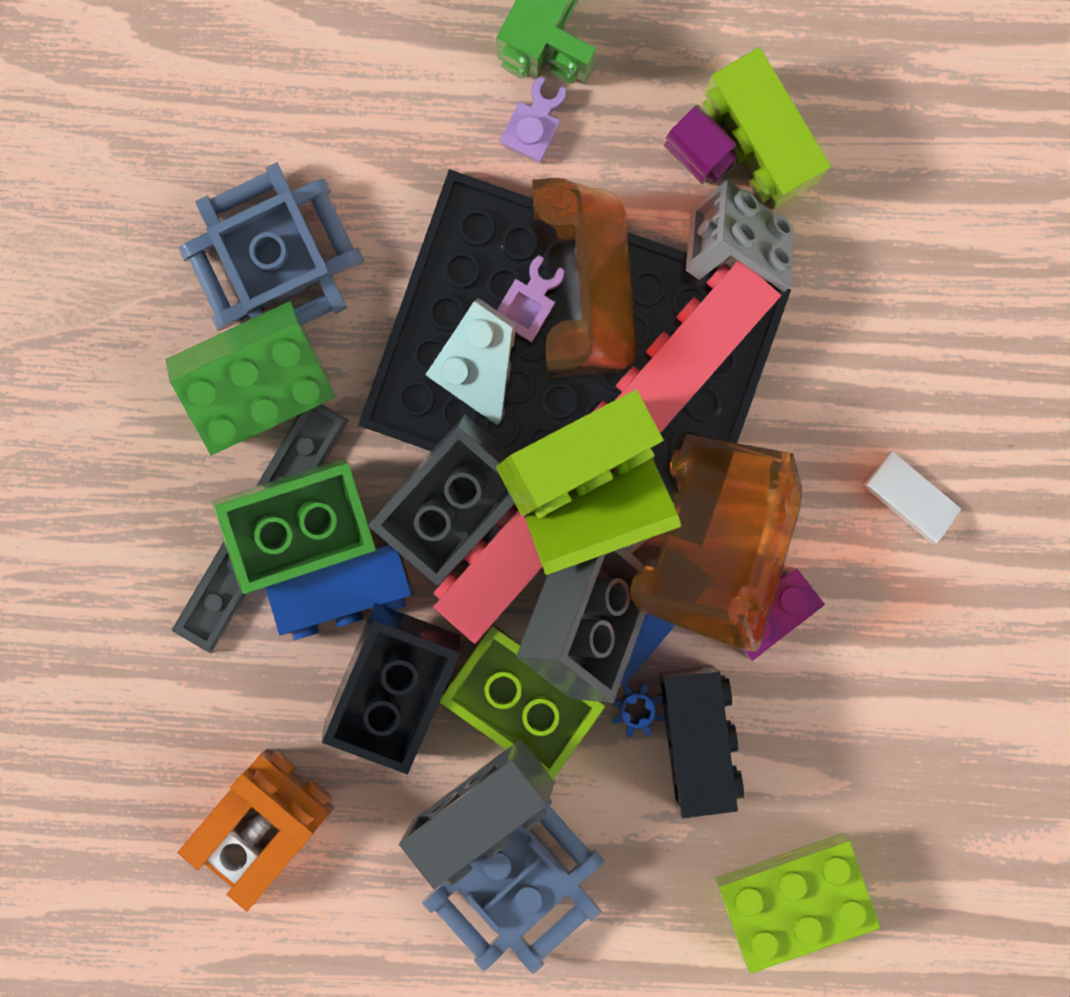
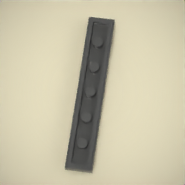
[171,404,349,653]

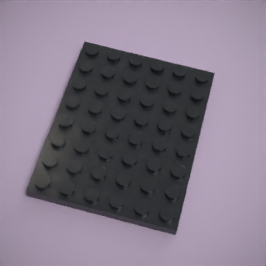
[358,169,791,547]

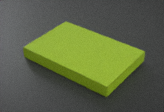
[525,459,681,575]

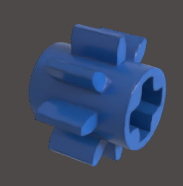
[610,682,665,738]

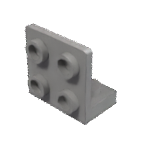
[686,179,794,292]

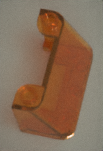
[532,178,637,379]
[630,434,802,652]

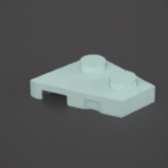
[426,298,516,426]

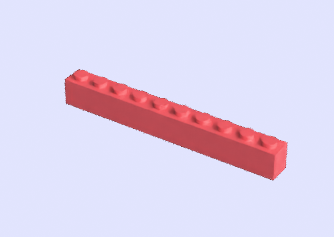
[433,261,781,644]

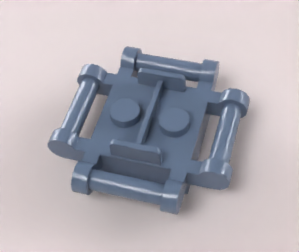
[178,162,364,331]
[422,801,605,974]

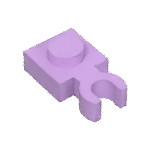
[500,76,566,164]
[497,255,564,343]

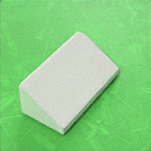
[863,451,961,544]

